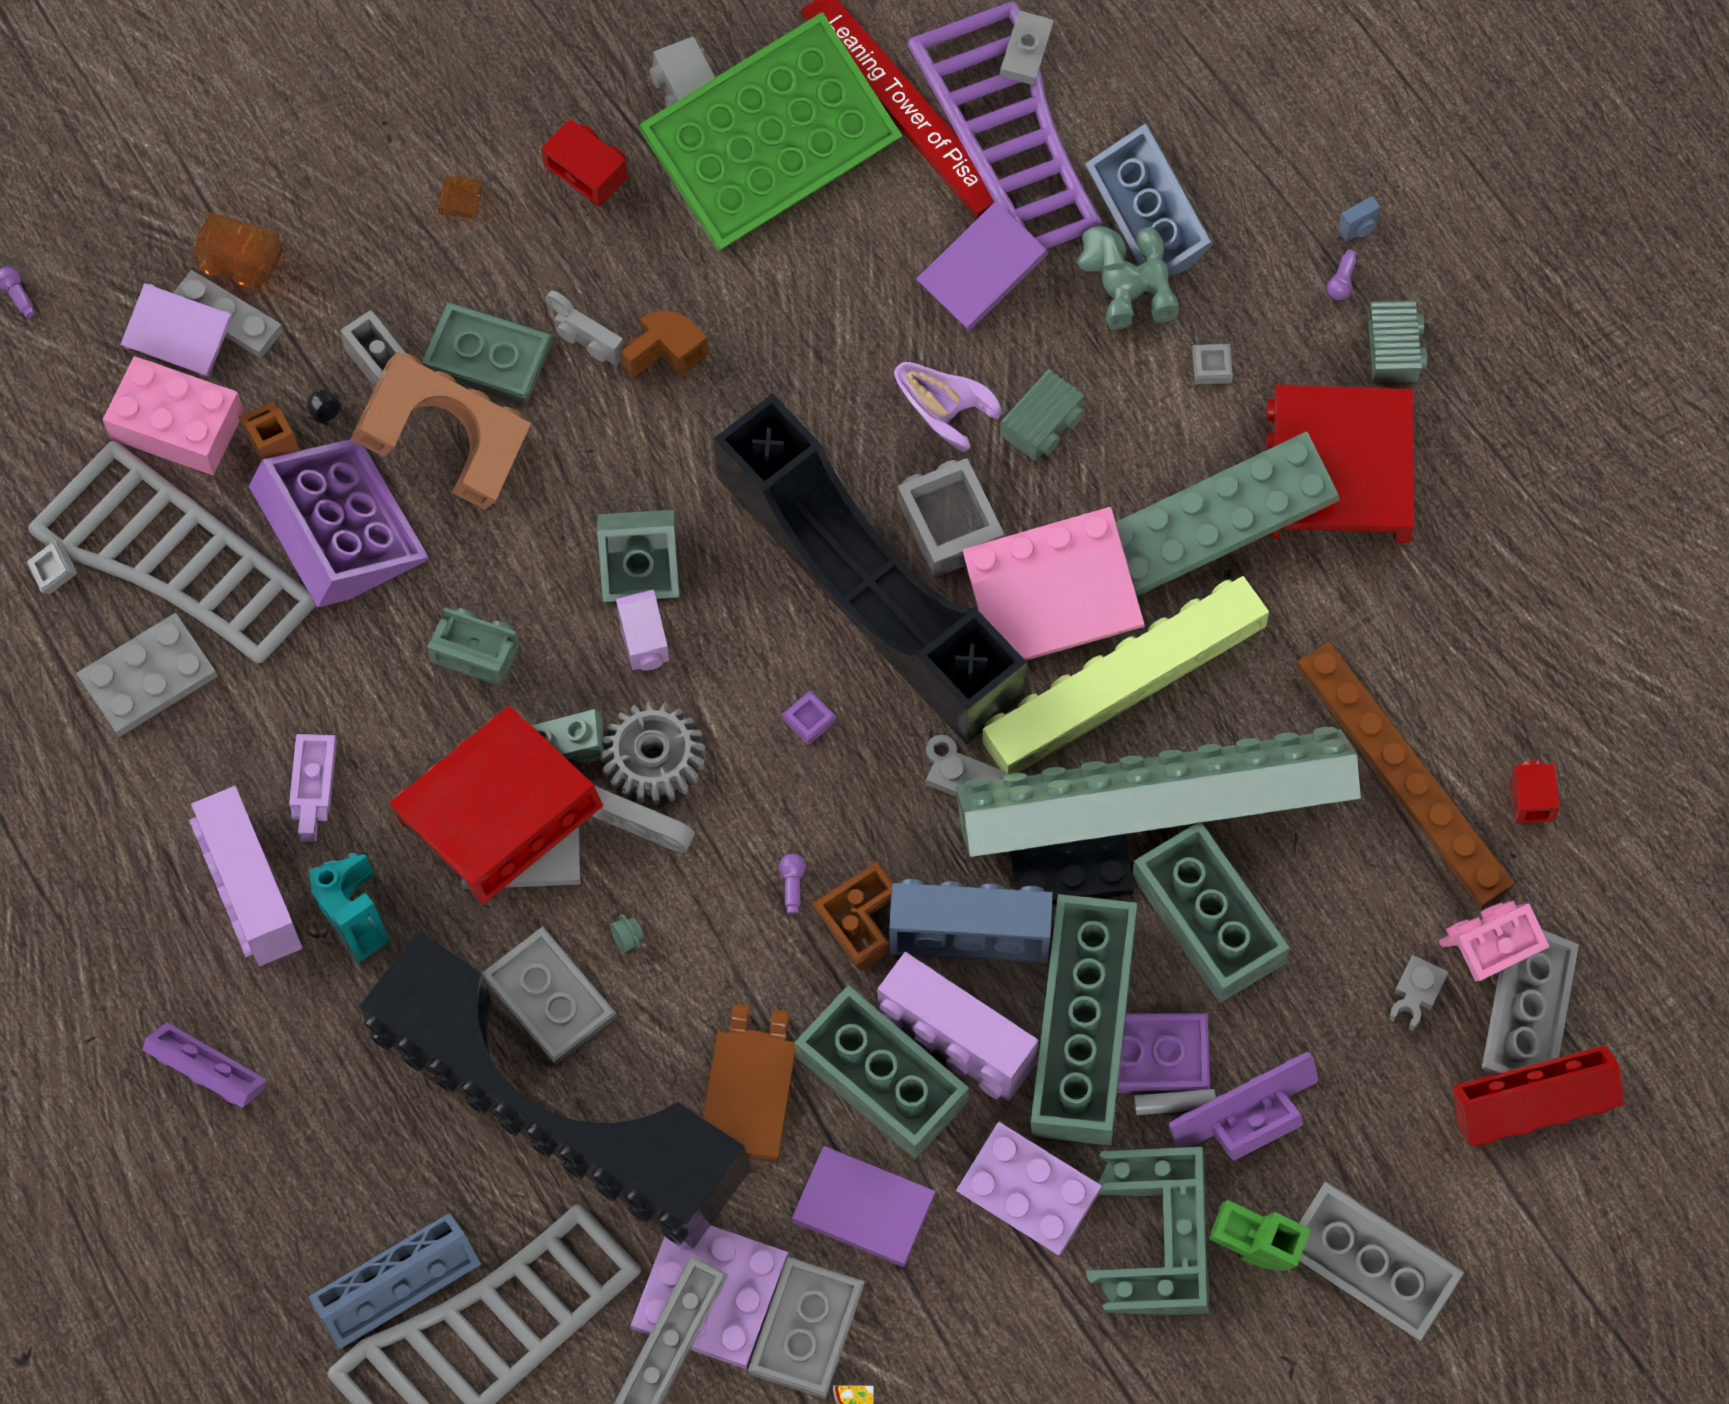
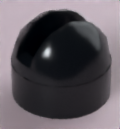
[307,390,341,423]

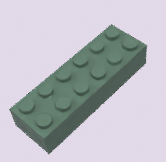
[1031,894,1137,1146]

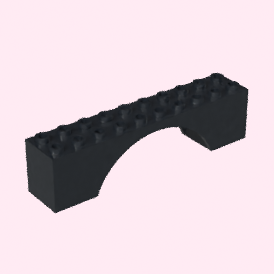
[714,393,1027,745]
[359,931,750,1249]

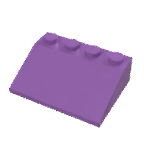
[249,440,428,607]

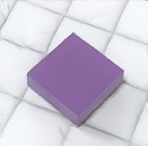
[782,690,837,745]

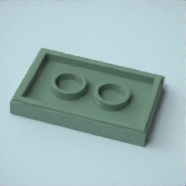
[422,302,553,404]

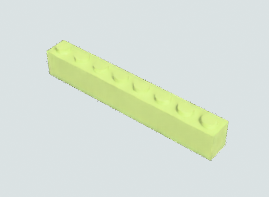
[982,576,1269,774]

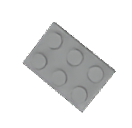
[76,613,218,738]

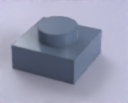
[1338,196,1381,242]

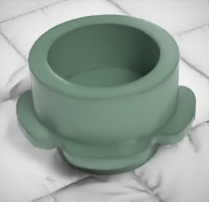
[610,914,644,952]

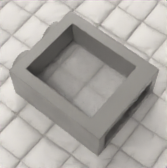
[897,458,1005,578]

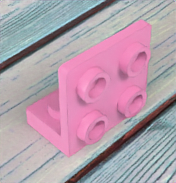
[1438,900,1550,982]

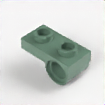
[531,709,606,762]

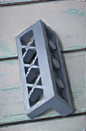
[308,1213,481,1349]

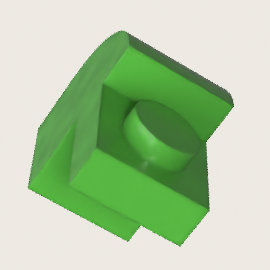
[1208,1200,1311,1271]

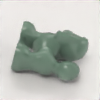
[1076,226,1179,330]

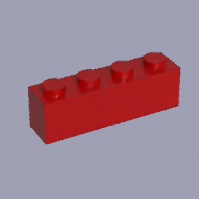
[1452,1045,1625,1147]

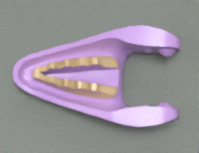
[894,362,1003,452]

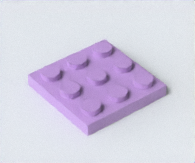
[631,1225,789,1369]

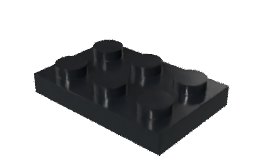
[1008,834,1134,904]

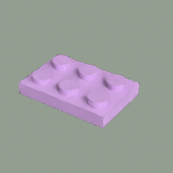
[956,1121,1103,1256]

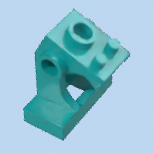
[309,853,391,963]

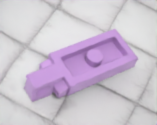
[289,734,337,842]

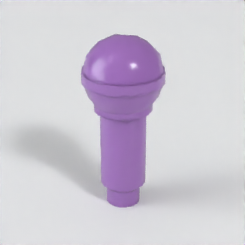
[1327,250,1356,301]
[0,266,35,318]
[779,854,806,914]

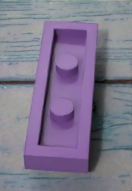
[142,1022,267,1108]

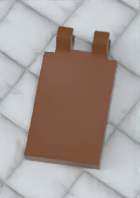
[703,1004,795,1162]

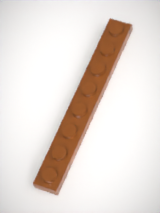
[1296,642,1515,909]

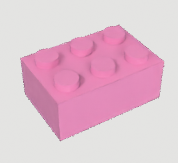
[103,356,244,476]

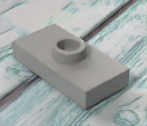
[999,10,1054,86]

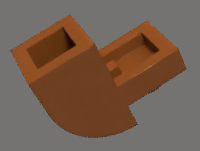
[621,311,709,378]
[238,401,300,463]

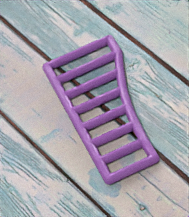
[908,1,1102,249]

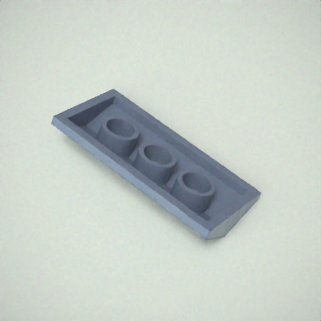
[1085,123,1213,277]

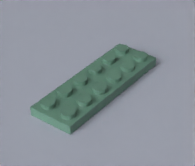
[1116,432,1340,596]

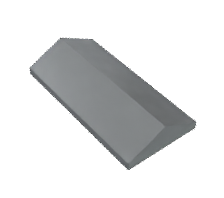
[1482,930,1579,1075]
[1299,1181,1465,1341]

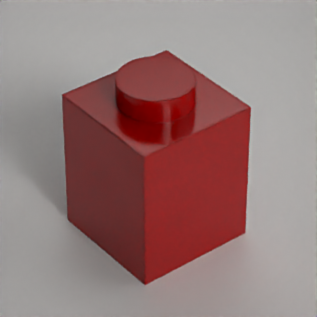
[1510,760,1560,824]

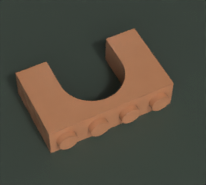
[350,352,531,510]

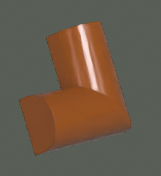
[812,861,893,970]

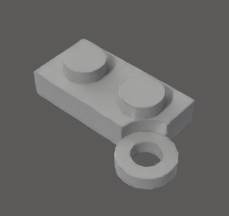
[545,291,624,366]
[926,734,1010,797]

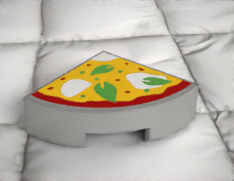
[833,1385,874,1404]

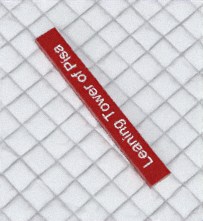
[801,0,994,219]

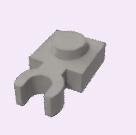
[1389,955,1448,1031]

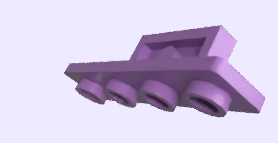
[1169,1052,1318,1161]

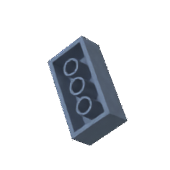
[889,879,1053,963]

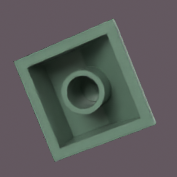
[597,510,679,602]

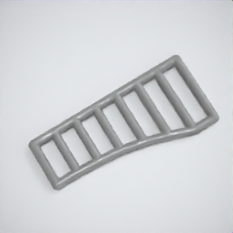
[28,441,316,663]
[327,1204,641,1404]

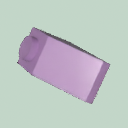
[616,589,669,671]

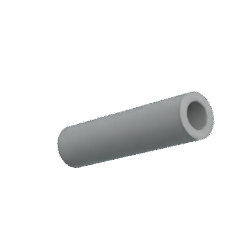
[1134,1089,1216,1115]

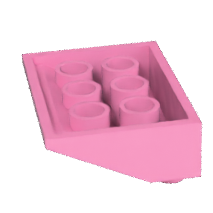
[962,507,1145,661]

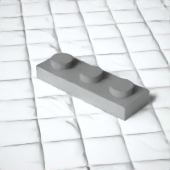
[173,270,283,359]

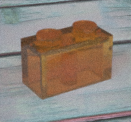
[192,212,283,289]

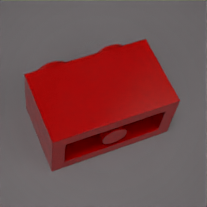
[541,118,628,207]

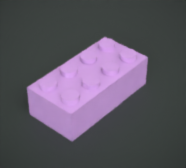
[189,786,303,967]
[877,952,1039,1102]

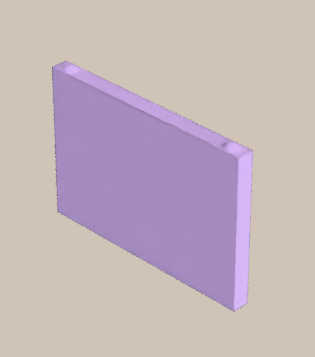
[120,283,233,377]

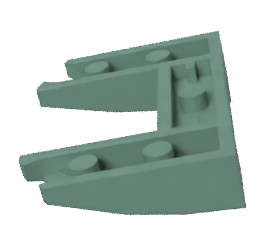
[1086,1147,1210,1315]

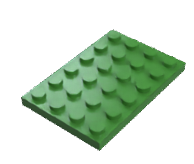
[637,12,902,252]

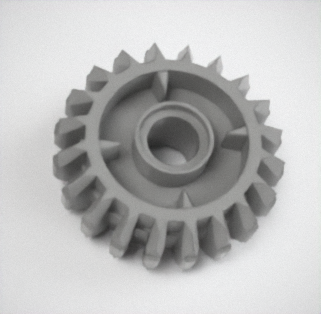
[600,701,706,806]

